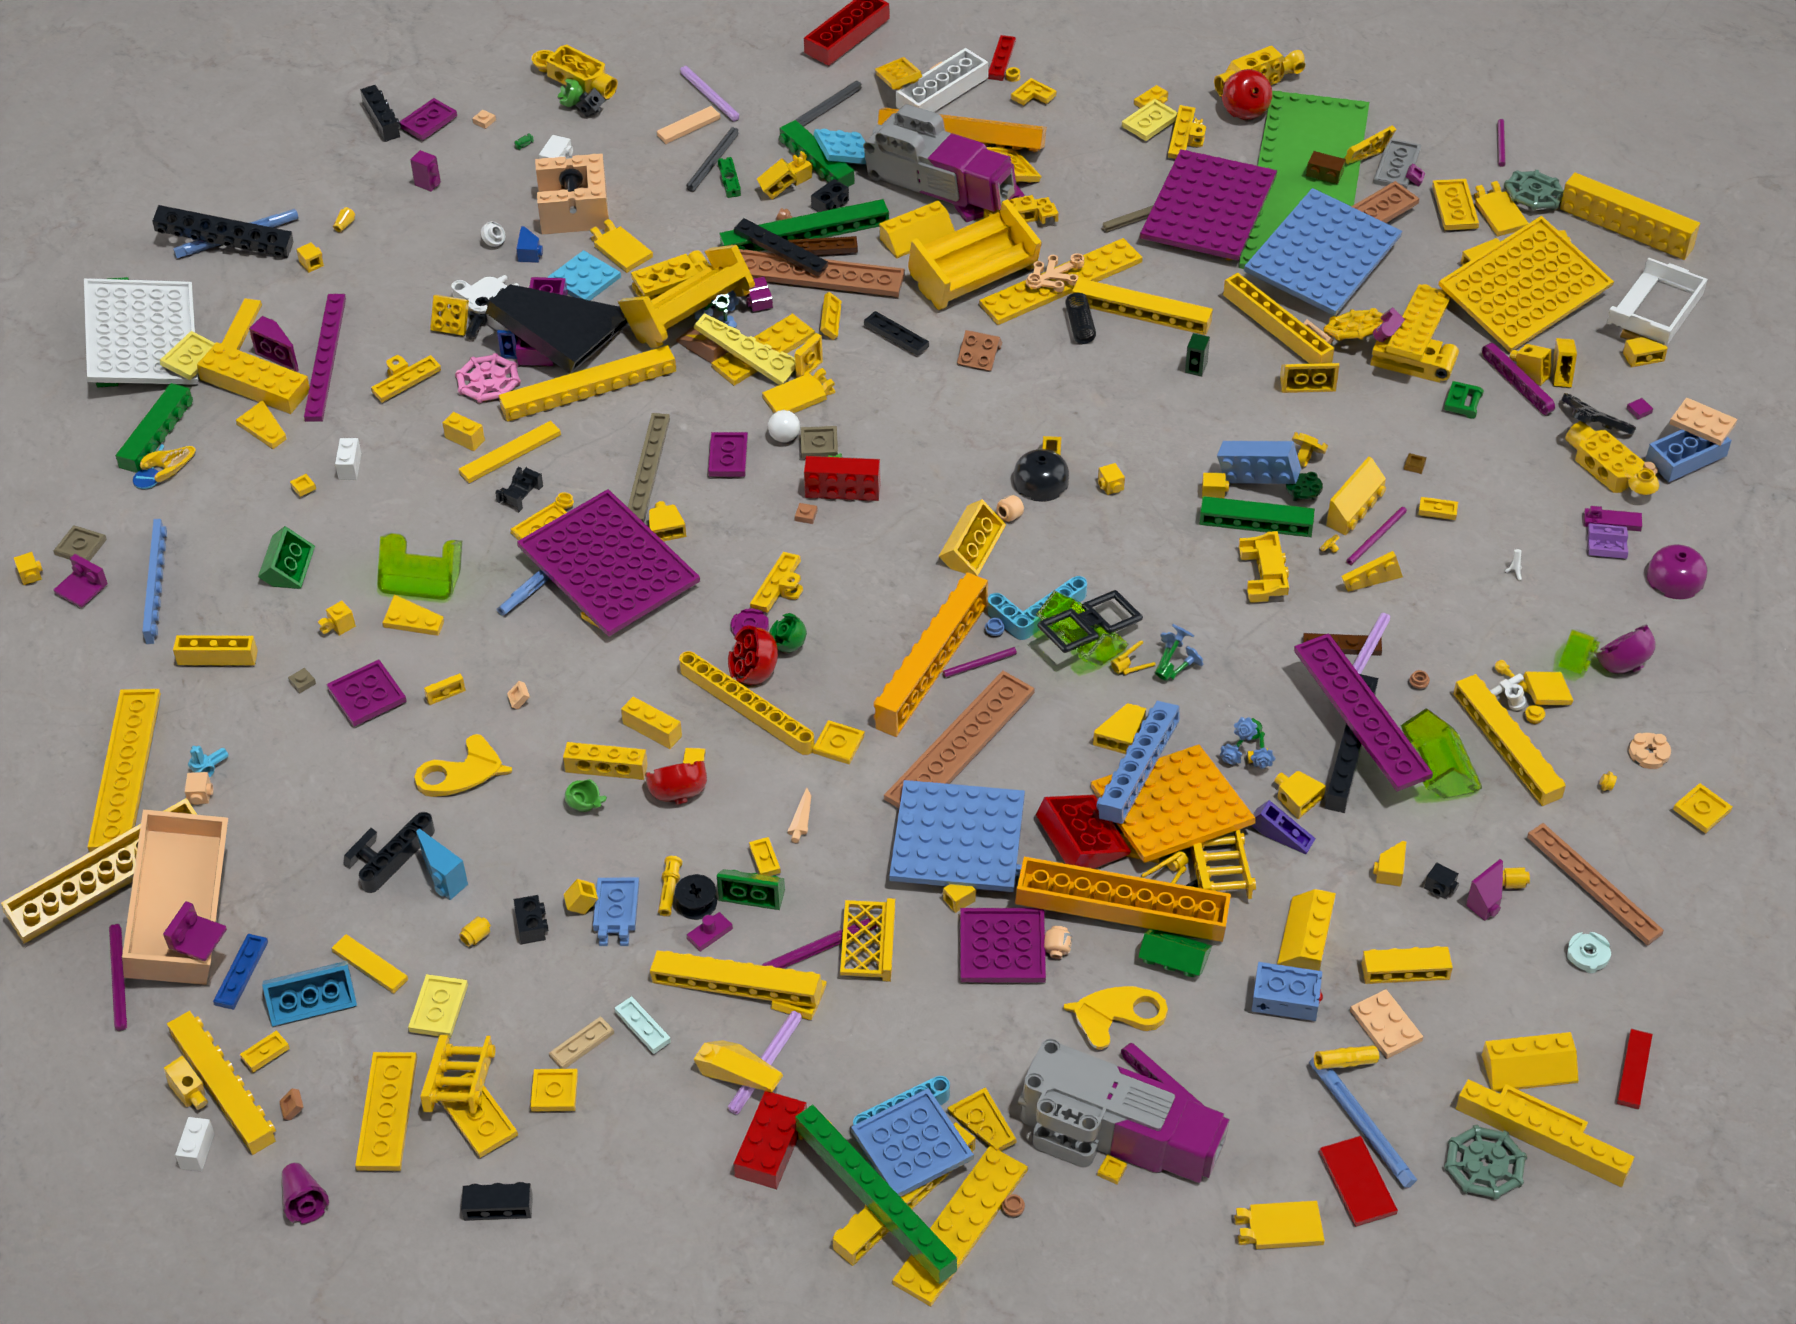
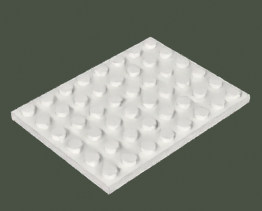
[84,278,198,384]

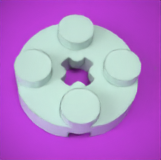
[1567,932,1611,974]

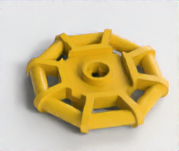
[1323,308,1384,341]

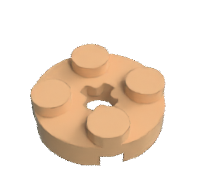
[1629,733,1671,769]

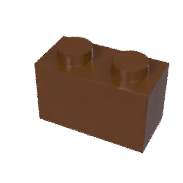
[1306,151,1346,184]

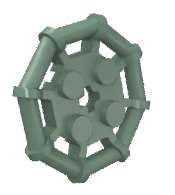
[1504,169,1564,211]
[1444,1124,1527,1200]

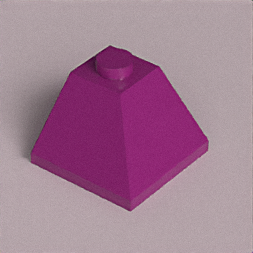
[1466,859,1503,921]

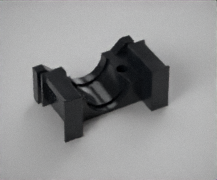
[495,467,543,513]

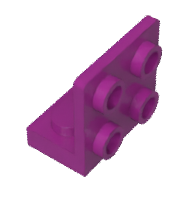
[54,554,108,607]
[163,901,227,961]

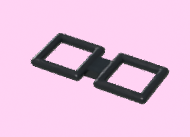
[1037,590,1143,653]

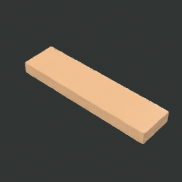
[657,106,721,144]

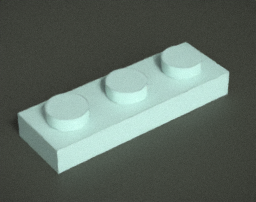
[615,996,671,1054]

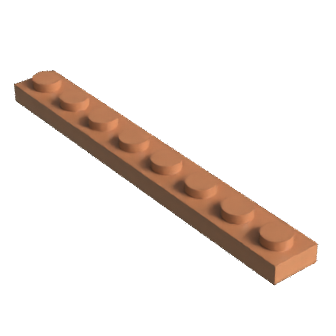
[1527,823,1664,946]

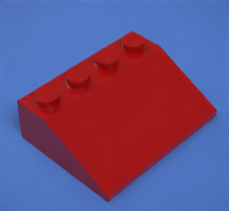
[1035,795,1131,869]

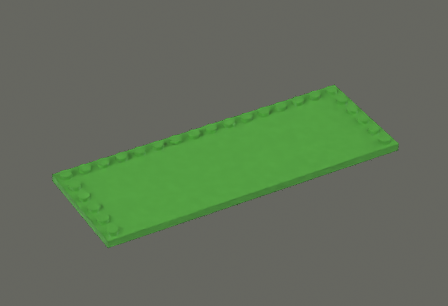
[1239,91,1370,269]

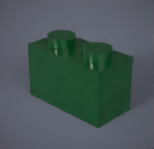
[1185,333,1210,377]

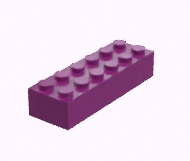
[516,277,568,366]

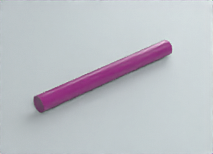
[1498,119,1506,167]
[943,647,1017,678]

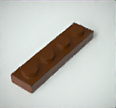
[788,236,858,255]
[1303,633,1382,656]

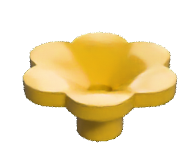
[1320,534,1340,553]

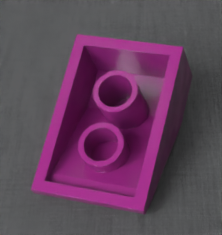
[249,316,299,372]

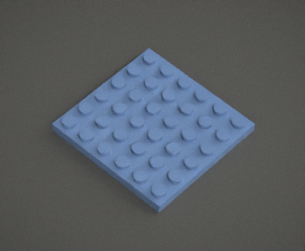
[889,780,1025,892]

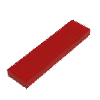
[987,35,1016,81]
[1617,1029,1653,1109]

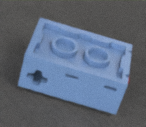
[1252,962,1323,1021]

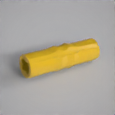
[1313,1045,1379,1070]

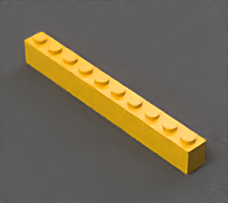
[499,345,676,422]

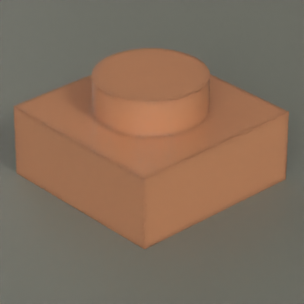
[795,503,818,524]
[279,1088,304,1120]

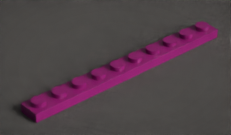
[304,294,346,422]

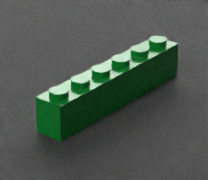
[779,120,855,187]
[115,383,193,473]
[1199,496,1315,538]

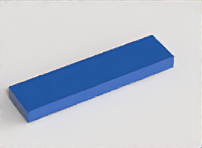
[213,934,268,1010]

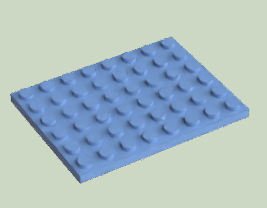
[1244,188,1402,316]

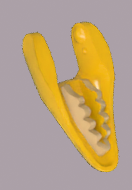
[140,446,196,482]

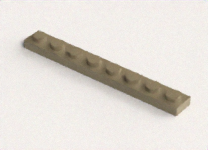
[628,413,670,523]

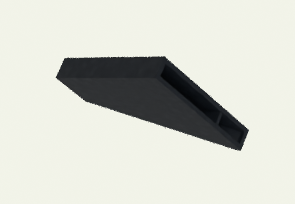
[485,284,628,374]

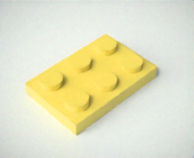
[1122,99,1178,141]
[160,331,215,380]
[408,974,468,1038]

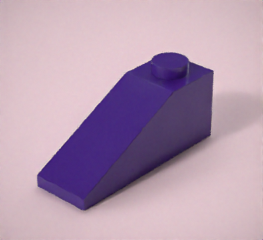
[1252,800,1316,854]

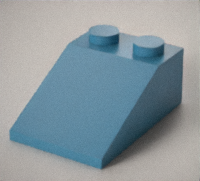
[417,829,468,900]

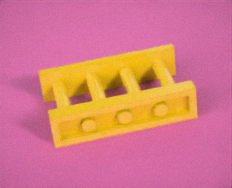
[1190,829,1256,899]
[420,1035,496,1113]

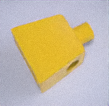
[1509,344,1551,386]
[649,501,687,542]
[1274,771,1326,819]
[164,1055,208,1110]

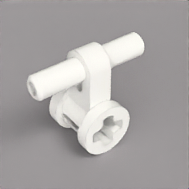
[1489,673,1526,711]

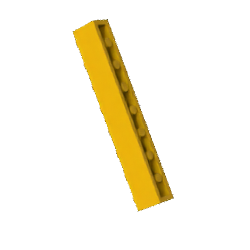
[1223,273,1334,364]
[1072,278,1213,335]
[1453,674,1566,806]
[650,950,823,1007]
[167,1011,276,1155]
[1456,1079,1635,1188]
[833,1122,976,1266]

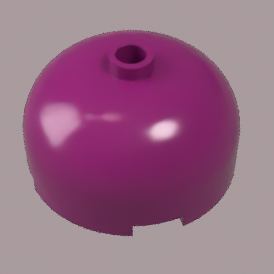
[1647,544,1708,599]
[1595,624,1656,674]

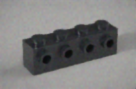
[360,85,401,142]

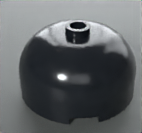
[1014,449,1069,502]

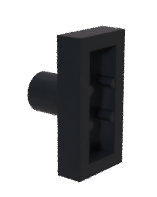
[343,828,377,869]

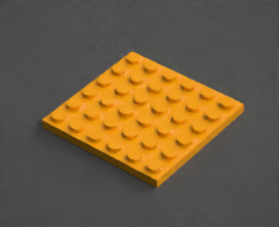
[1091,744,1255,863]

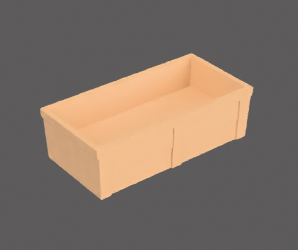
[122,809,228,985]

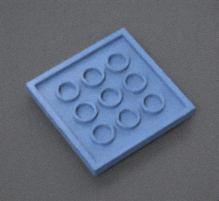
[851,1088,974,1197]

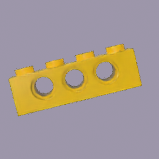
[563,742,648,780]

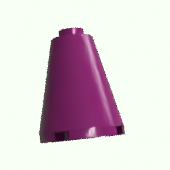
[282,1163,329,1224]

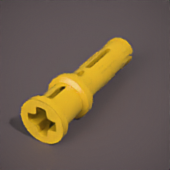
[658,856,683,916]

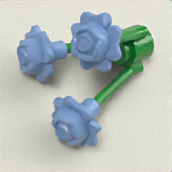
[1220,717,1276,769]

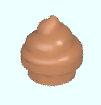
[775,208,792,221]

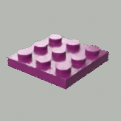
[326,659,407,727]

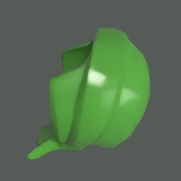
[557,79,583,107]
[565,779,607,812]

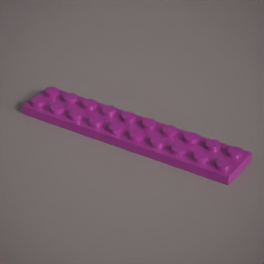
[1294,633,1433,792]

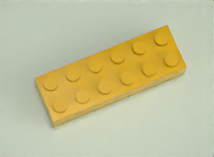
[197,342,310,414]

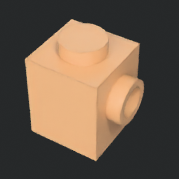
[185,772,213,805]

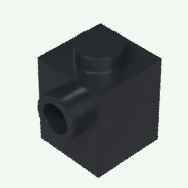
[1424,862,1459,900]

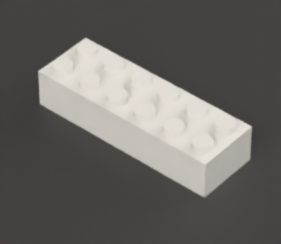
[896,48,988,112]

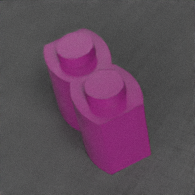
[746,277,773,312]

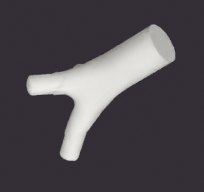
[1505,549,1522,581]

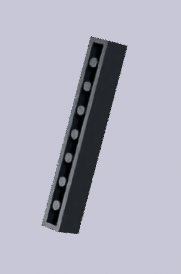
[1325,674,1379,813]

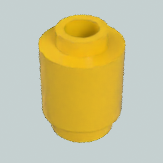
[1502,867,1530,889]
[459,916,491,947]

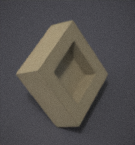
[288,668,316,694]

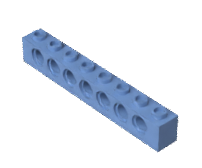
[1097,701,1180,824]

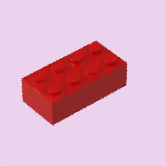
[804,456,881,501]
[733,1091,807,1190]

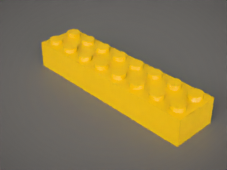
[1560,172,1700,260]

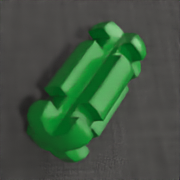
[514,133,534,149]

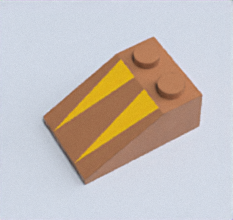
[676,326,729,363]

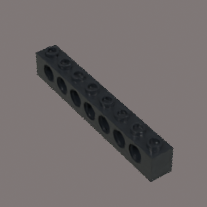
[152,205,294,258]

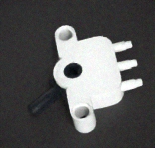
[451,275,519,339]

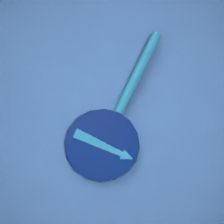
[133,444,164,489]

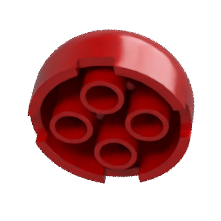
[1222,69,1273,120]
[728,625,778,685]
[645,761,707,804]

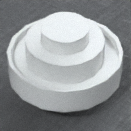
[481,221,506,247]

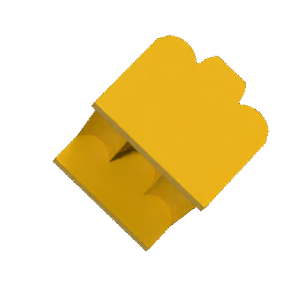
[908,199,1042,310]
[618,245,755,348]

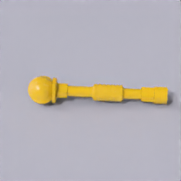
[1495,660,1531,695]

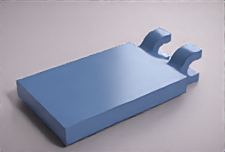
[593,877,639,946]

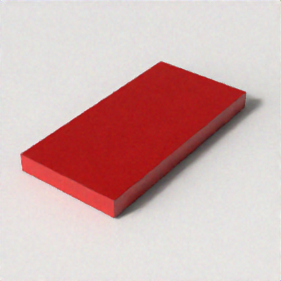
[1319,1136,1398,1227]

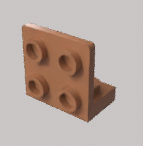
[957,330,1002,371]

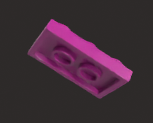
[400,98,457,141]
[708,432,748,477]

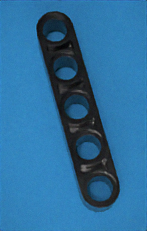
[359,812,435,893]

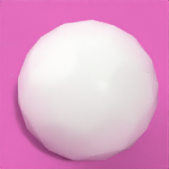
[768,410,800,443]

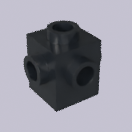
[576,88,605,117]

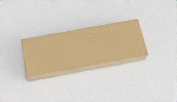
[549,1016,614,1069]

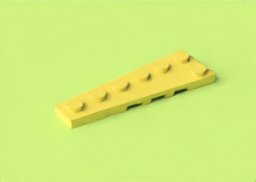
[694,313,795,385]

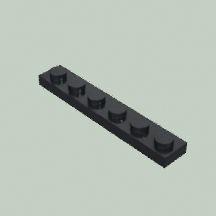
[734,218,828,277]

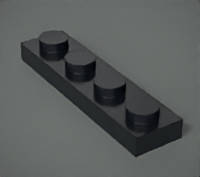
[864,311,929,356]

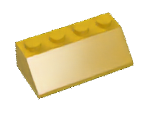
[879,200,955,258]
[1326,456,1386,535]
[939,499,1006,576]
[1277,889,1336,971]
[1482,1032,1579,1092]

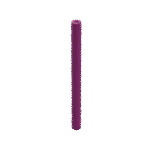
[1346,506,1407,565]

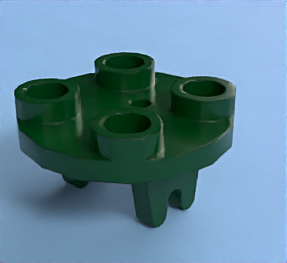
[1286,472,1323,501]

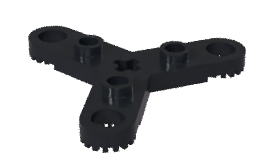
[1561,393,1636,435]

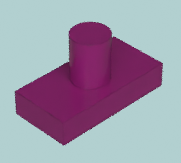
[687,912,733,952]

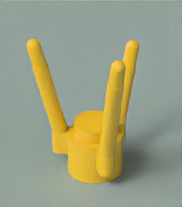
[1110,640,1156,675]
[1142,851,1188,884]

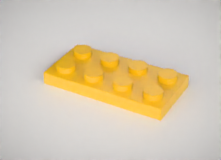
[875,57,923,90]
[1432,179,1479,230]
[439,1071,518,1158]

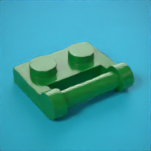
[1444,381,1484,419]

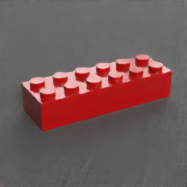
[804,0,890,66]

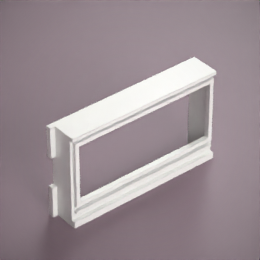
[1607,257,1708,346]

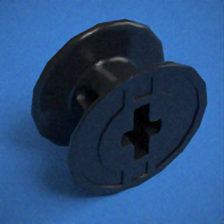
[675,874,717,920]

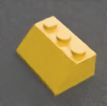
[1280,363,1339,393]

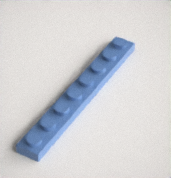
[142,519,167,644]

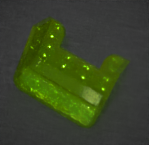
[377,533,463,600]
[1036,590,1129,666]
[1400,708,1482,799]

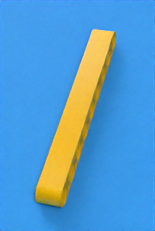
[679,651,815,755]

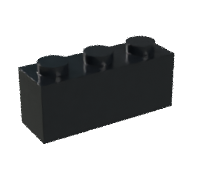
[461,1182,533,1221]

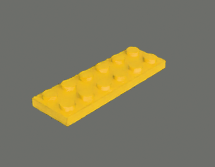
[711,313,815,386]
[355,1052,417,1171]

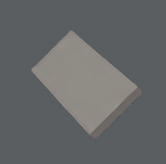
[1373,138,1421,189]

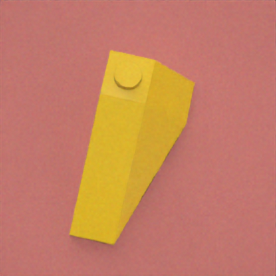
[694,1040,783,1092]

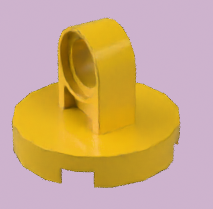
[1292,432,1328,467]

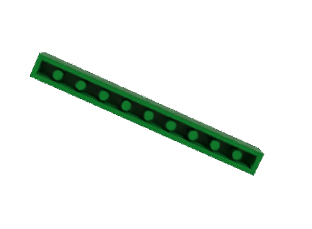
[719,199,889,252]
[795,1104,957,1284]

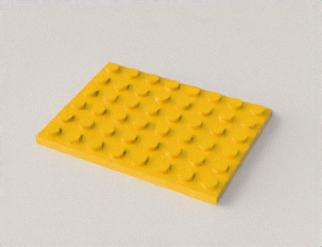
[1438,216,1614,353]

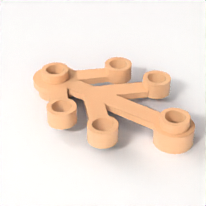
[1026,253,1084,292]

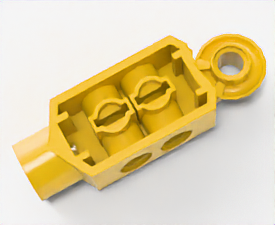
[531,44,618,99]
[1214,45,1306,97]
[1565,421,1659,495]

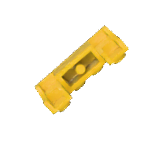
[984,195,1059,224]
[1239,531,1289,603]

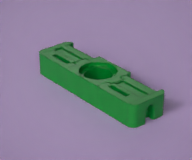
[718,157,741,198]

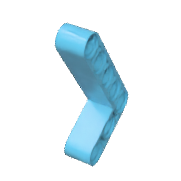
[987,576,1087,640]
[853,1076,950,1174]

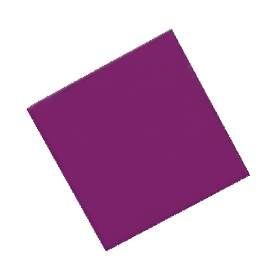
[1406,163,1425,186]
[1626,398,1653,419]

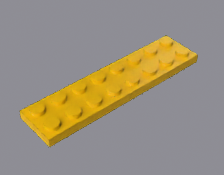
[1386,284,1451,362]
[892,1146,1028,1307]

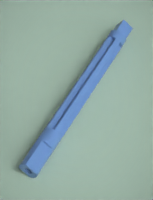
[173,209,299,258]
[496,569,550,616]
[1309,1057,1417,1187]

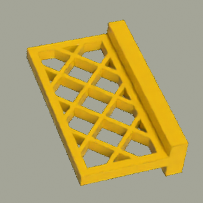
[840,898,895,982]

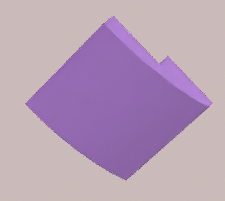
[1588,523,1628,559]

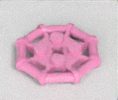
[455,353,521,403]

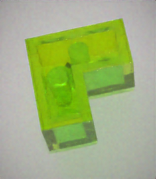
[1558,629,1600,674]

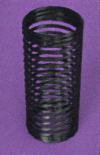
[1065,292,1096,344]

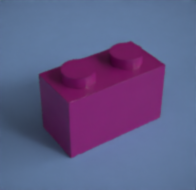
[410,150,441,192]

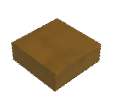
[1404,453,1427,474]

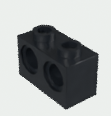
[811,179,849,212]
[513,895,549,945]

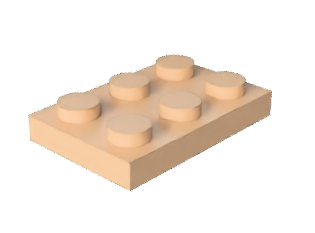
[1670,397,1737,446]
[1350,989,1423,1059]

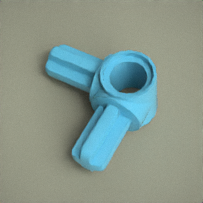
[188,746,229,778]

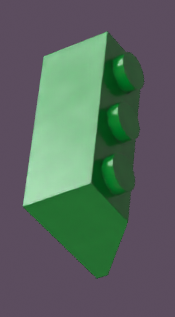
[258,526,315,589]
[717,869,785,910]
[1138,929,1212,977]

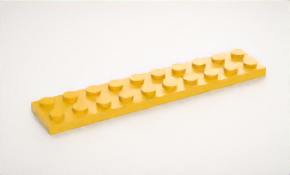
[979,238,1143,325]
[87,689,161,852]

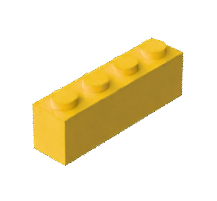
[173,635,258,665]
[1361,946,1453,984]

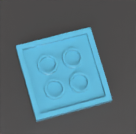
[813,129,866,164]
[547,250,621,301]

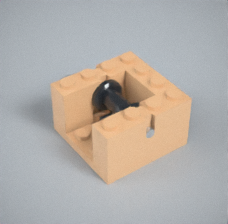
[535,153,609,235]

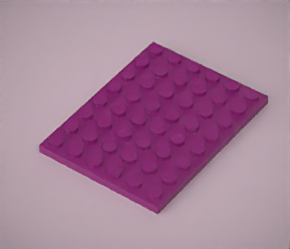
[1140,149,1277,261]
[517,489,700,637]

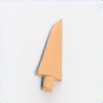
[788,787,811,843]

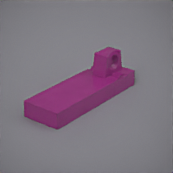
[1584,506,1642,532]

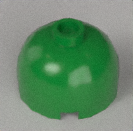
[769,613,807,653]

